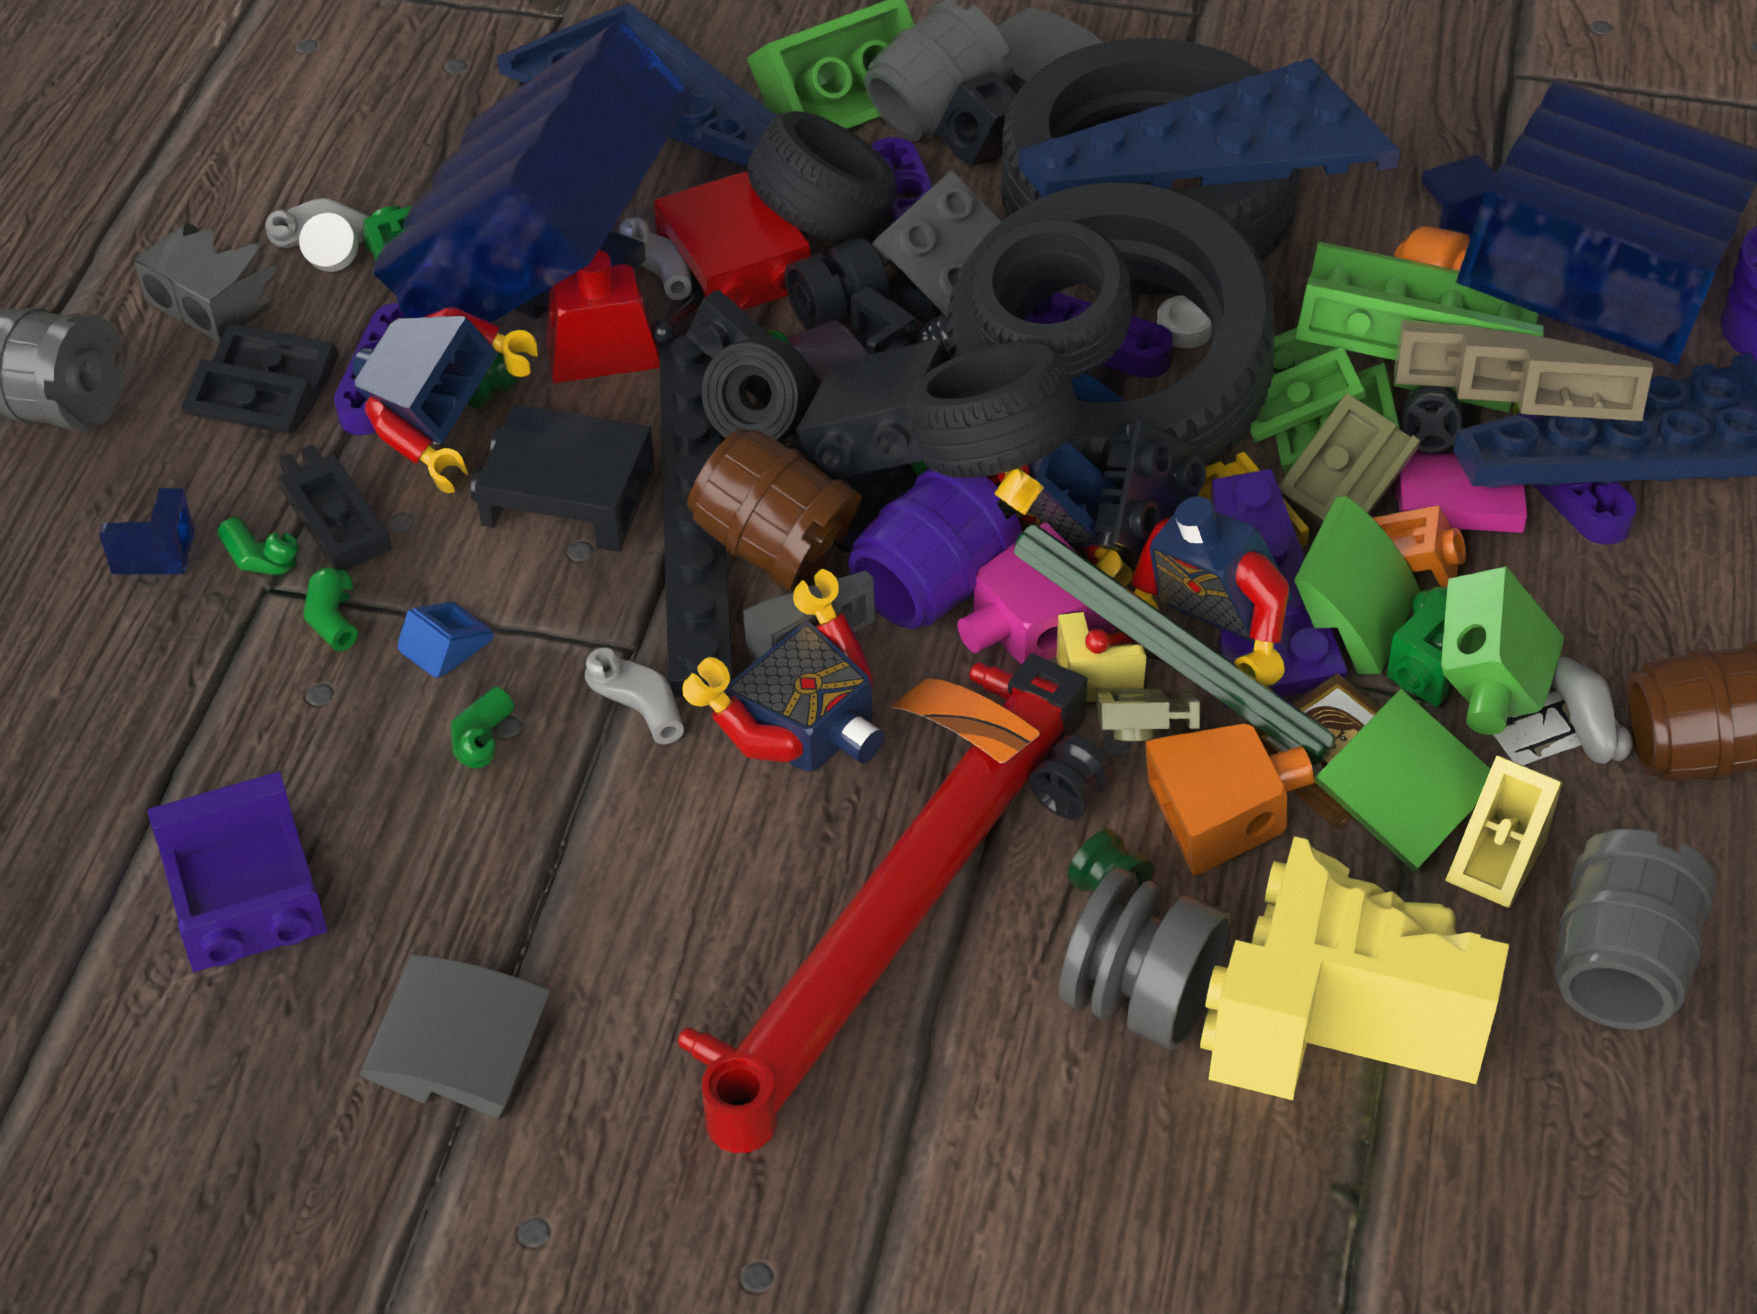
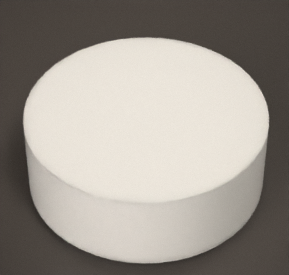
[299,213,359,272]
[1157,295,1213,348]

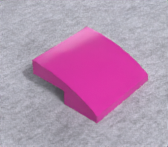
[1394,450,1527,533]

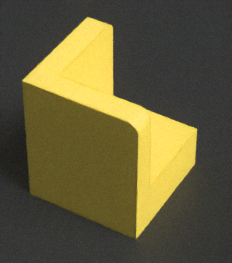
[1056,612,1146,702]

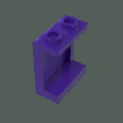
[147,771,328,972]

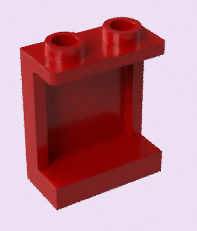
[654,171,810,310]

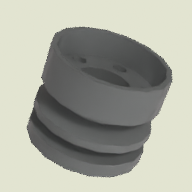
[1059,867,1232,1051]

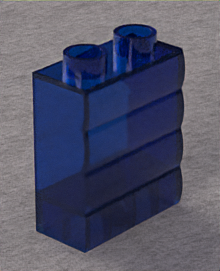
[373,19,694,323]
[1456,78,1757,365]

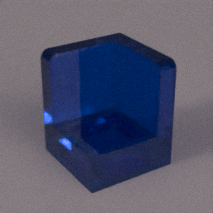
[1422,154,1507,238]
[100,488,195,574]

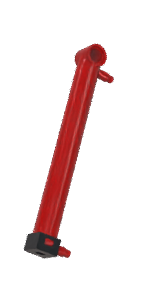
[678,653,1088,1153]

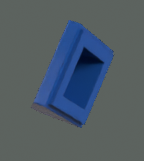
[398,601,494,678]

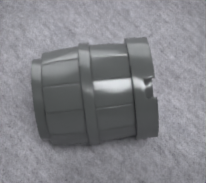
[864,0,1014,141]
[0,307,125,432]
[1554,829,1717,1030]

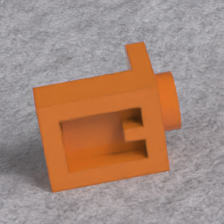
[1373,505,1466,587]

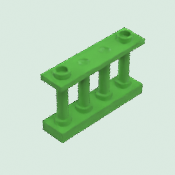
[1295,241,1545,360]

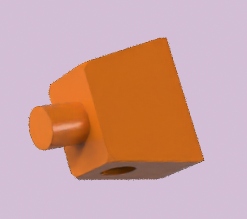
[1145,723,1314,876]

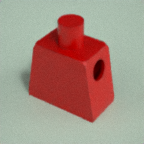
[545,249,660,384]

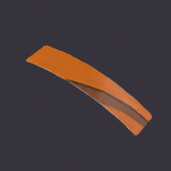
[891,678,1039,763]

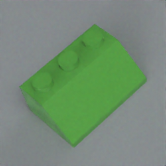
[747,0,914,129]

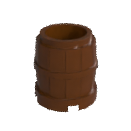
[687,428,862,593]
[1627,641,1757,781]

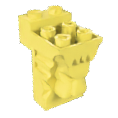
[1200,836,1509,1100]

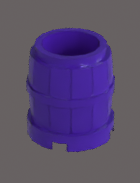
[848,468,1022,630]

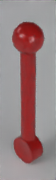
[1085,629,1138,654]

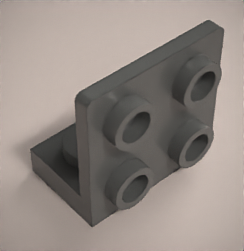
[872,170,1001,316]

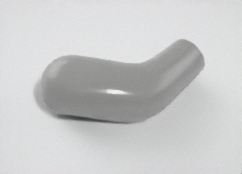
[265,198,370,248]
[619,217,692,300]
[585,647,684,745]
[1551,657,1633,764]

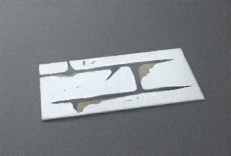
[1494,691,1620,765]

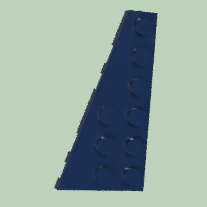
[497,2,777,166]
[1019,58,1400,197]
[1453,352,1757,488]

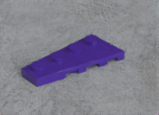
[1210,469,1348,708]

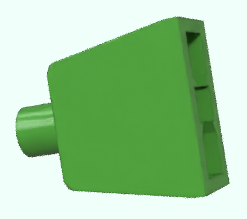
[1441,566,1564,735]

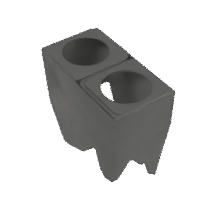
[134,222,277,343]

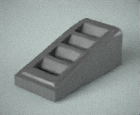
[743,570,875,660]

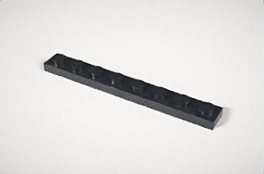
[659,335,733,697]

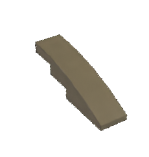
[1394,320,1653,421]

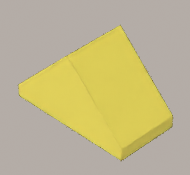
[1445,756,1563,908]

